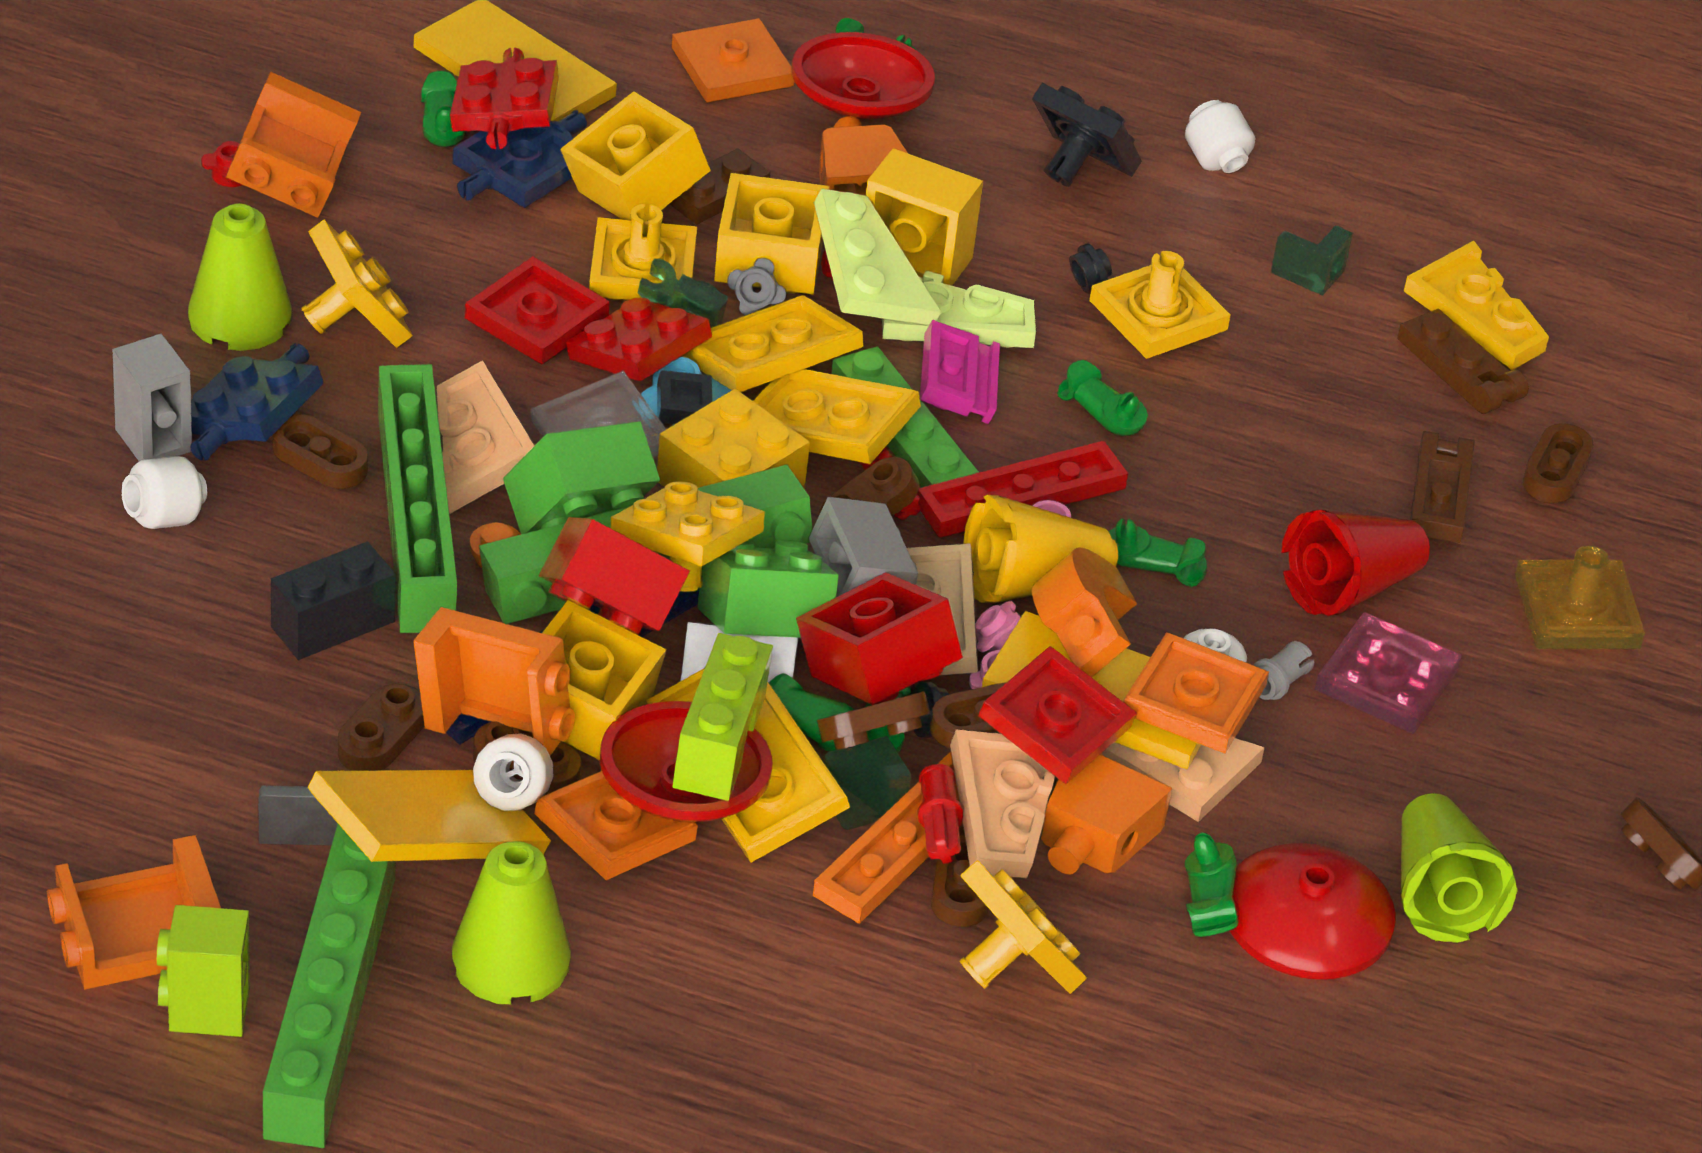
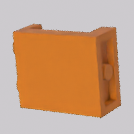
[226,71,361,218]
[413,607,575,755]
[47,835,221,990]

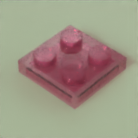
[1315,612,1462,734]

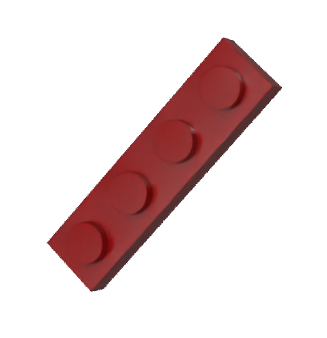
[917,441,1128,538]

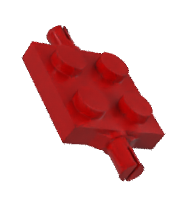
[450,47,559,149]

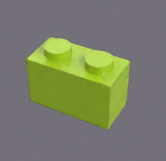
[157,905,250,1037]

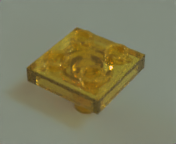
[1515,545,1645,649]

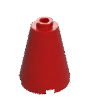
[1281,510,1430,616]

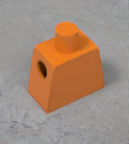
[819,116,908,196]
[1041,754,1172,874]

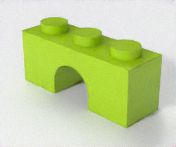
[672,632,773,801]

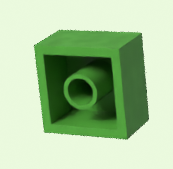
[503,421,660,534]
[697,540,839,638]

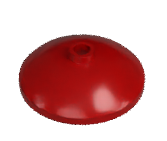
[791,32,935,120]
[600,701,773,822]
[1230,843,1396,980]

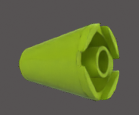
[188,203,292,351]
[1401,793,1517,943]
[452,841,571,1004]

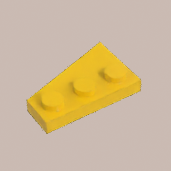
[1404,241,1549,370]

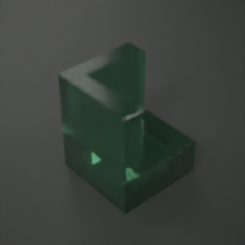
[1271,225,1353,296]
[824,736,911,830]

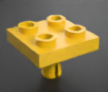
[589,204,697,306]
[301,219,413,348]
[1089,251,1231,359]
[611,482,765,592]
[959,860,1087,994]

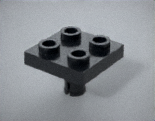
[1032,83,1142,187]

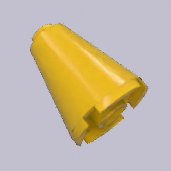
[963,495,1118,603]

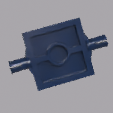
[453,110,587,208]
[190,343,324,461]

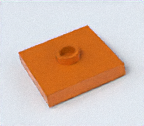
[671,18,795,103]
[1124,632,1269,754]
[534,771,698,880]

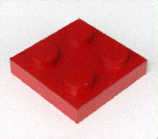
[465,256,610,365]
[566,298,712,382]
[978,646,1137,784]

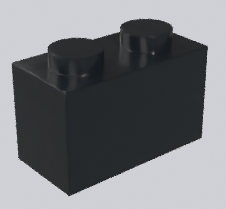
[271,541,396,660]

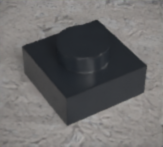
[657,370,712,424]

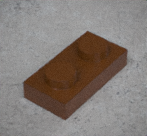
[670,148,771,225]

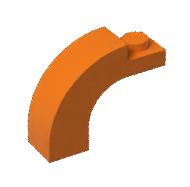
[1032,547,1137,678]

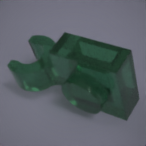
[638,259,728,328]

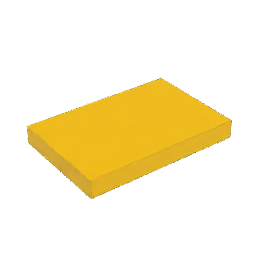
[681,295,863,392]
[753,369,921,464]

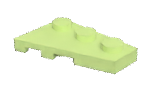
[814,189,941,325]
[882,271,1036,348]

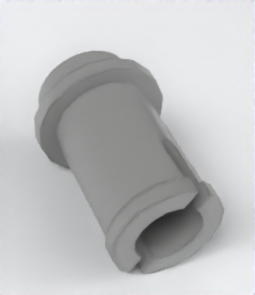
[1254,641,1314,700]

